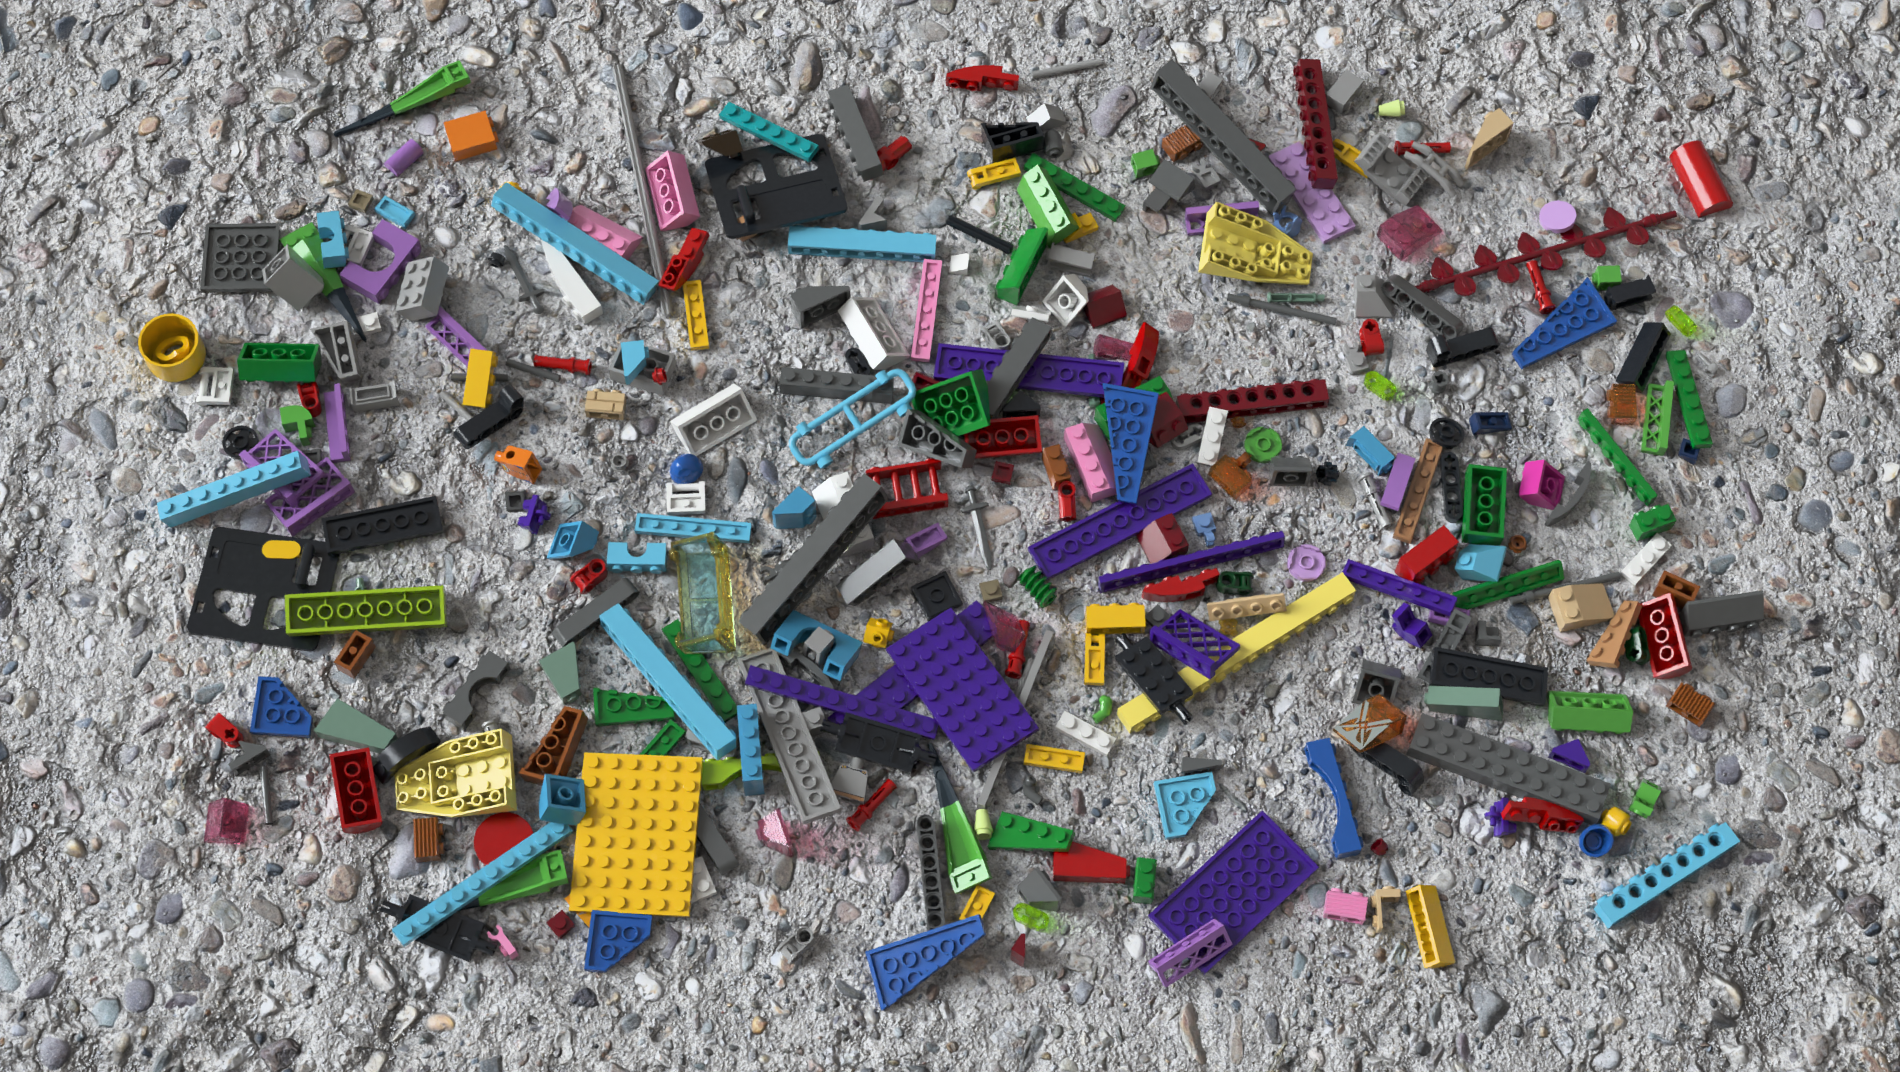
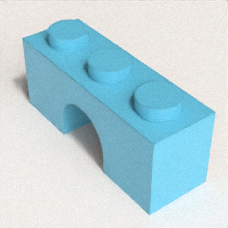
[316,211,349,269]
[607,542,668,574]

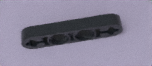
[1440,452,1463,523]

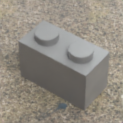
[1326,70,1364,115]

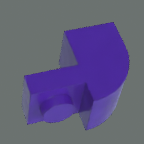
[1392,603,1432,649]

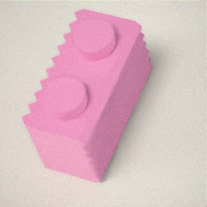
[1323,888,1368,925]

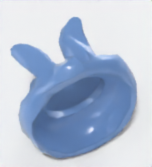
[1273,205,1303,238]

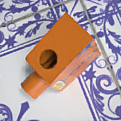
[494,445,542,485]

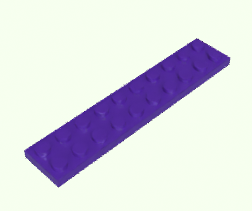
[933,343,1124,398]
[1028,463,1212,581]
[827,600,1002,724]

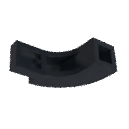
[373,726,441,784]

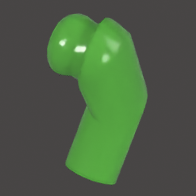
[1092,695,1113,724]

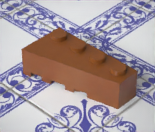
[519,706,588,786]

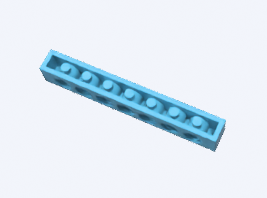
[1594,822,1740,929]

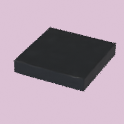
[911,571,963,621]

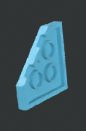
[1153,772,1216,840]

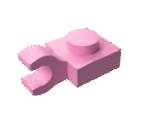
[487,925,519,960]

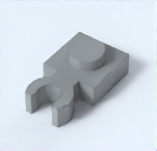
[1192,158,1221,191]
[1344,341,1369,375]

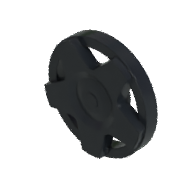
[1429,418,1465,449]
[222,425,259,460]

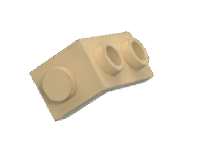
[1370,886,1401,933]

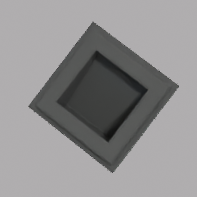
[505,489,526,511]

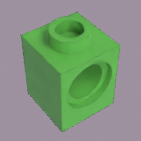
[1131,149,1160,178]
[1592,265,1622,291]

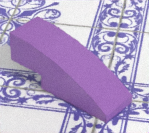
[546,188,573,221]
[1380,453,1416,511]

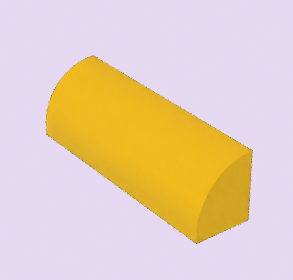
[1405,885,1455,969]

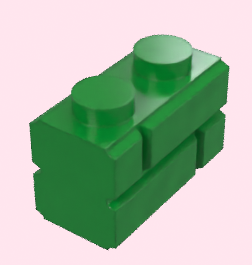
[1132,857,1157,904]

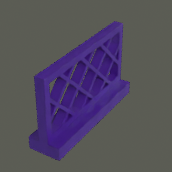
[1150,609,1240,679]

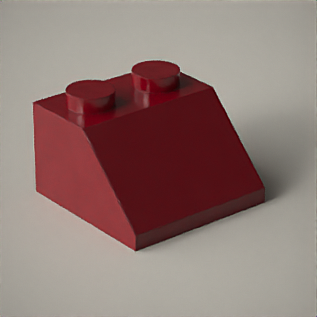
[1149,392,1188,448]
[1136,513,1189,564]

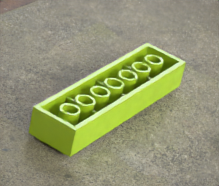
[285,585,447,637]

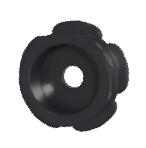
[487,252,505,268]

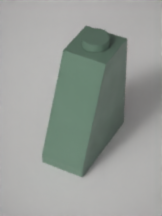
[539,642,581,705]

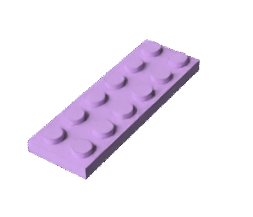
[1268,141,1356,244]

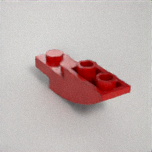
[946,65,1019,91]
[658,228,710,291]
[1122,322,1159,388]
[1142,568,1220,602]
[1501,797,1584,833]

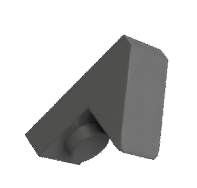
[228,741,270,776]

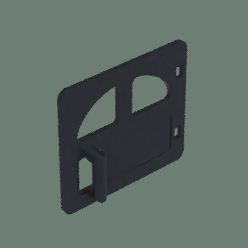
[705,134,848,239]
[187,527,341,652]

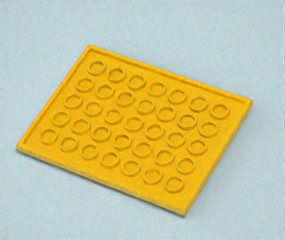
[569,752,703,917]

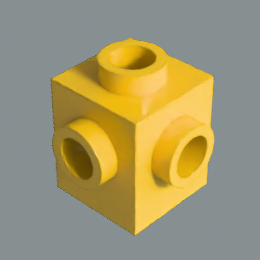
[863,617,895,648]

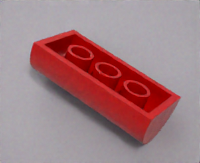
[1669,140,1733,218]
[963,415,1042,459]
[1638,593,1692,679]
[329,747,382,834]

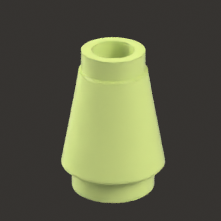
[1378,99,1405,117]
[974,809,993,840]

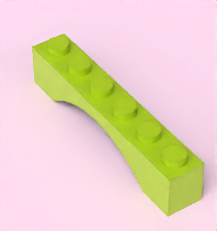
[702,751,820,791]

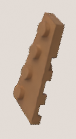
[1586,600,1642,668]

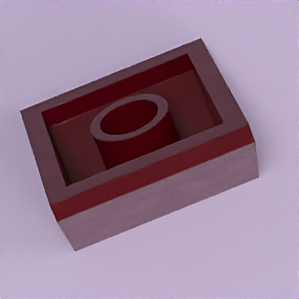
[1083,284,1127,329]

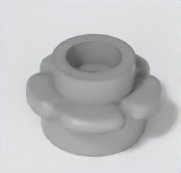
[610,454,629,472]

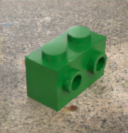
[1629,504,1677,542]

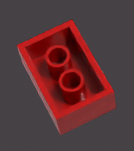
[1394,525,1459,584]

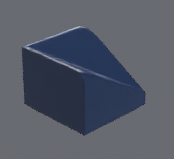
[1678,438,1700,465]

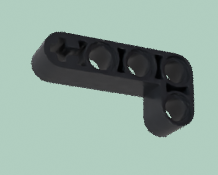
[1426,327,1500,368]
[453,384,524,449]
[1349,730,1424,796]

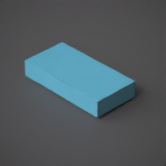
[374,196,416,229]

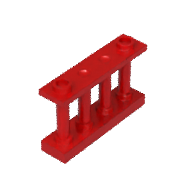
[865,458,948,519]

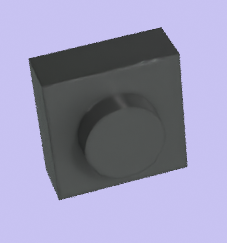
[1145,604,1171,627]

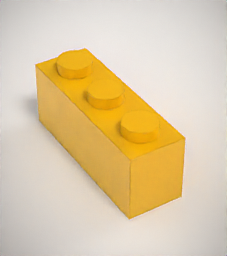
[462,348,498,408]
[1085,603,1146,635]

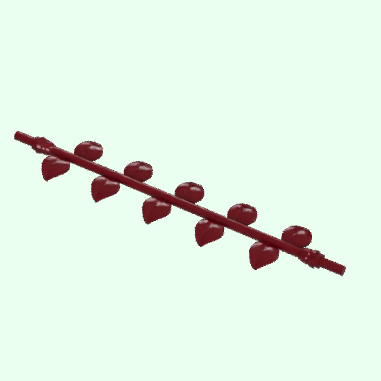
[1406,207,1677,296]

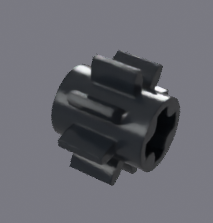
[1316,462,1340,486]

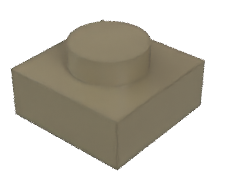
[348,189,374,214]
[979,579,1003,603]

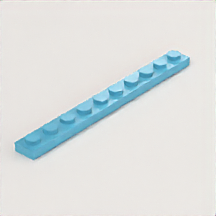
[392,822,572,947]

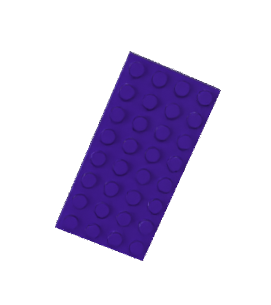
[886,608,1039,773]
[1148,810,1319,975]

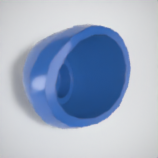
[670,453,703,484]
[1578,824,1614,857]

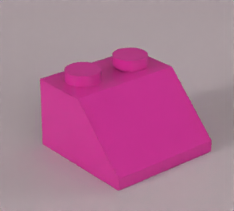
[1518,460,1565,510]

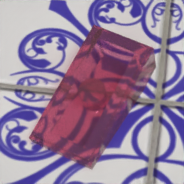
[1093,334,1133,361]

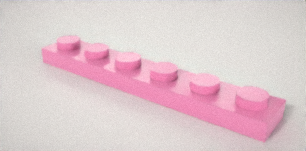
[911,259,942,363]

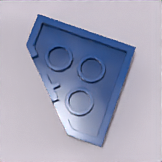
[250,676,313,738]
[584,910,653,973]

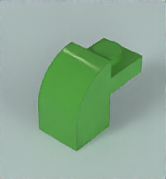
[279,405,316,446]
[1628,778,1662,819]

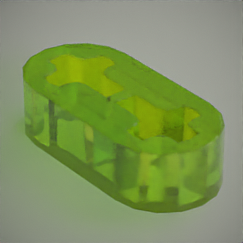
[1665,305,1697,337]
[1364,371,1397,401]
[1013,903,1049,932]

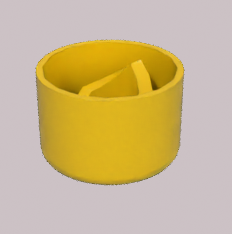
[138,314,206,382]

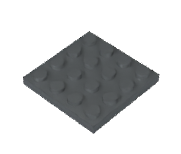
[200,223,281,293]

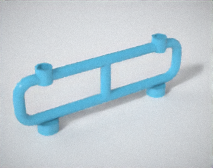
[789,369,916,469]

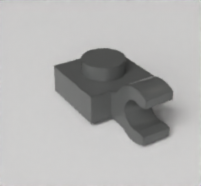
[760,560,790,583]

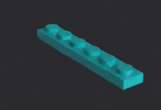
[719,102,819,162]

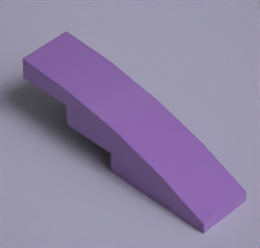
[904,523,948,558]

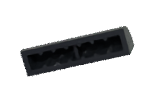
[1616,322,1671,393]

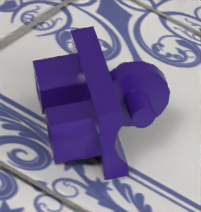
[518,495,551,534]
[1484,797,1517,838]

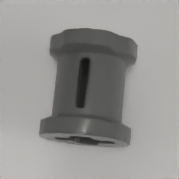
[1429,371,1449,394]

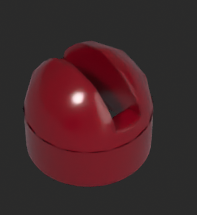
[1370,838,1388,856]

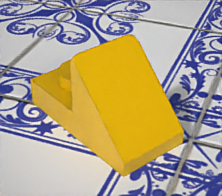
[1063,212,1099,244]

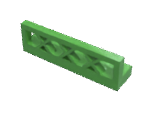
[1641,380,1674,456]

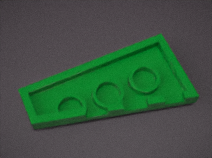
[593,687,675,727]
[987,811,1075,852]

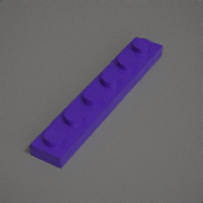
[1342,559,1458,616]

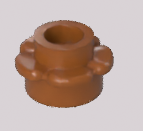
[1235,451,1252,468]
[1508,535,1527,553]

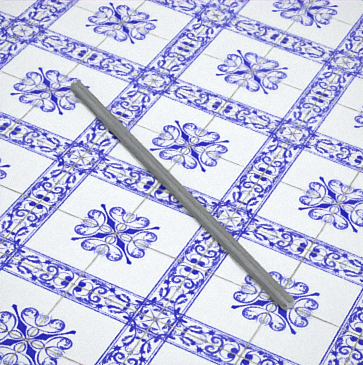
[613,64,673,318]

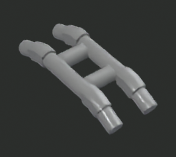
[1404,141,1464,197]

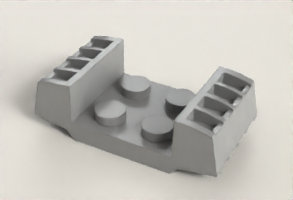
[1354,133,1429,206]

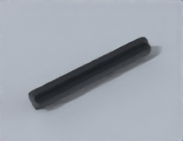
[947,215,1014,254]

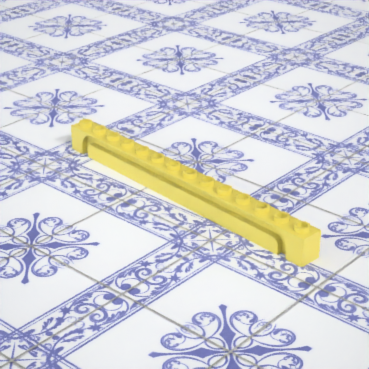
[1117,572,1356,733]

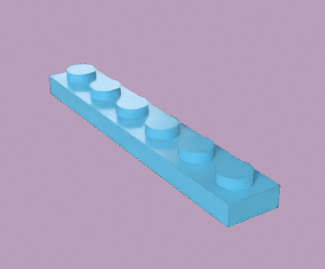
[635,513,752,543]

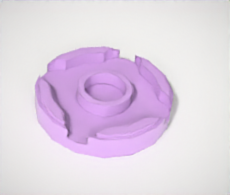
[1539,200,1576,233]
[1287,544,1326,582]

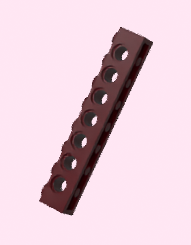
[1293,59,1338,189]
[1176,378,1329,423]

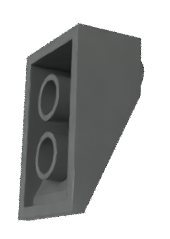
[790,286,851,329]

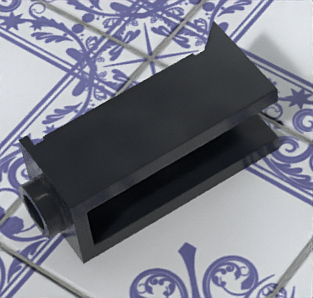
[1604,274,1656,311]

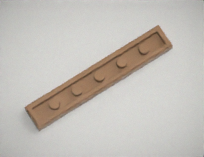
[1392,438,1443,544]

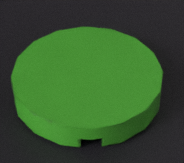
[1244,427,1282,463]

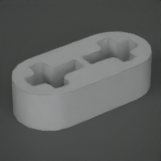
[1171,424,1204,451]

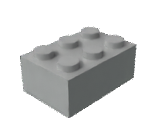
[395,256,449,321]
[609,338,676,396]

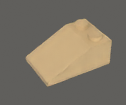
[1464,108,1514,170]
[1548,583,1615,633]

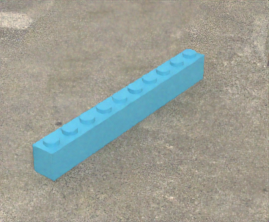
[491,182,659,305]
[599,603,737,760]

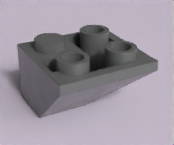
[1017,867,1062,912]

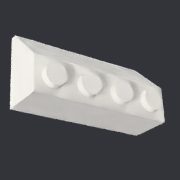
[838,297,910,370]
[670,384,757,456]
[812,472,874,559]

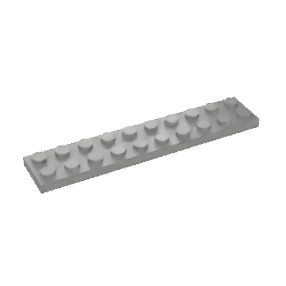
[737,648,841,825]

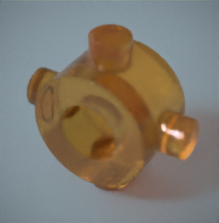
[1231,417,1246,428]

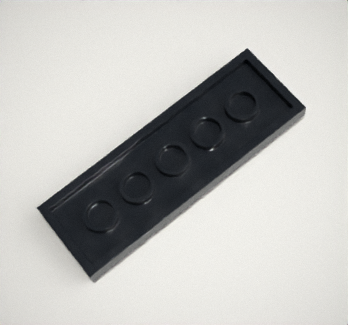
[321,496,443,556]
[1429,647,1548,707]

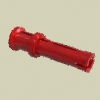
[1394,140,1451,156]
[1526,260,1556,314]
[534,355,592,375]
[1005,620,1031,679]
[846,779,897,831]

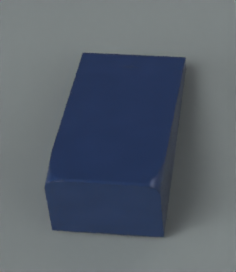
[1469,412,1512,435]

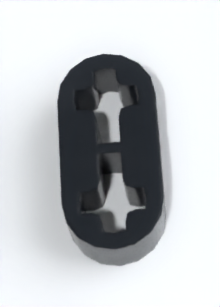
[845,348,871,375]

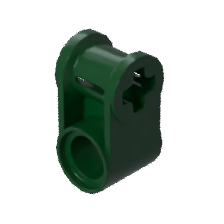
[1216,571,1254,596]
[1624,626,1651,666]

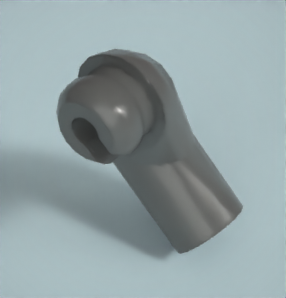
[1023,775,1043,805]

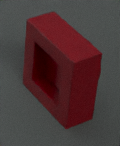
[991,461,1014,485]
[546,910,575,939]

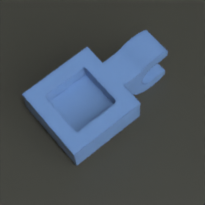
[1192,512,1216,547]

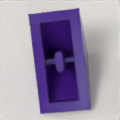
[1548,739,1590,773]

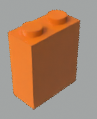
[443,111,499,162]

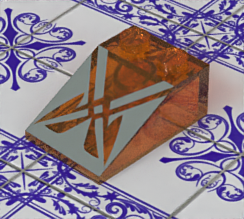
[1333,694,1407,753]

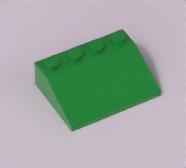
[912,369,990,437]

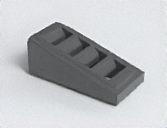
[1180,757,1222,777]

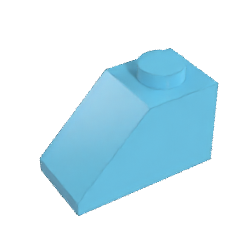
[621,340,650,385]

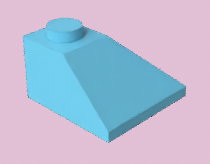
[1455,544,1507,582]

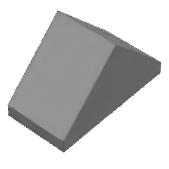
[1026,103,1067,131]

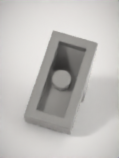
[858,196,887,231]

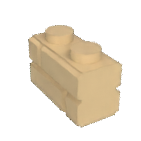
[585,389,627,420]

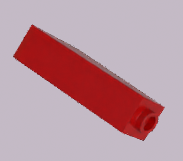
[1053,841,1130,884]

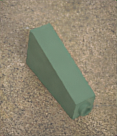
[1424,686,1504,721]
[314,698,398,754]

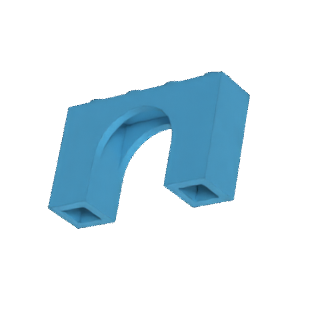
[770,610,863,681]
[737,704,765,796]

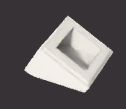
[949,253,970,275]

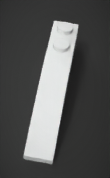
[541,240,603,325]

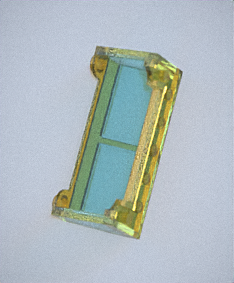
[669,532,736,654]

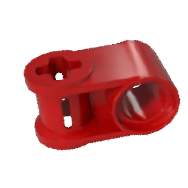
[1359,319,1384,356]
[297,381,322,418]
[570,559,608,595]
[205,712,244,748]

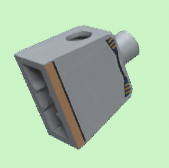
[831,757,868,806]

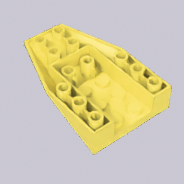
[1198,202,1313,285]
[394,728,517,818]

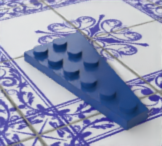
[1512,277,1617,369]
[1103,383,1159,505]
[865,914,986,1011]

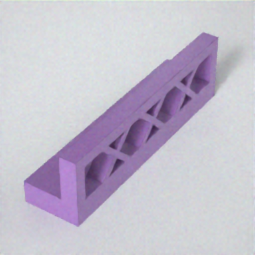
[1184,201,1259,236]
[425,306,487,368]
[324,383,351,463]
[1148,918,1233,988]

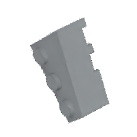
[310,320,363,383]

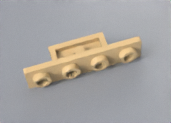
[1207,593,1287,621]

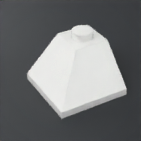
[1042,274,1089,328]

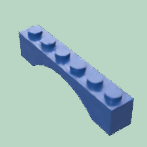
[1304,738,1364,860]

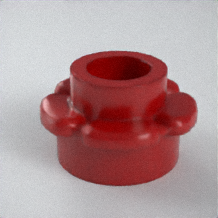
[652,367,667,385]

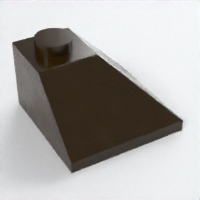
[697,129,743,158]

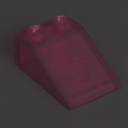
[1377,205,1442,261]

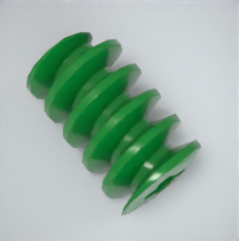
[1017,565,1057,608]

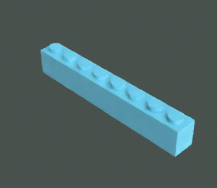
[788,225,936,262]
[157,451,311,528]

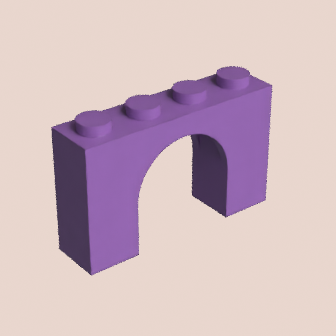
[339,219,421,304]

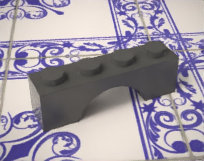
[443,651,510,731]

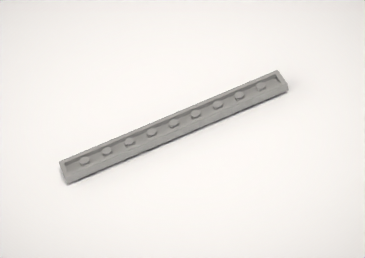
[977,629,1055,810]

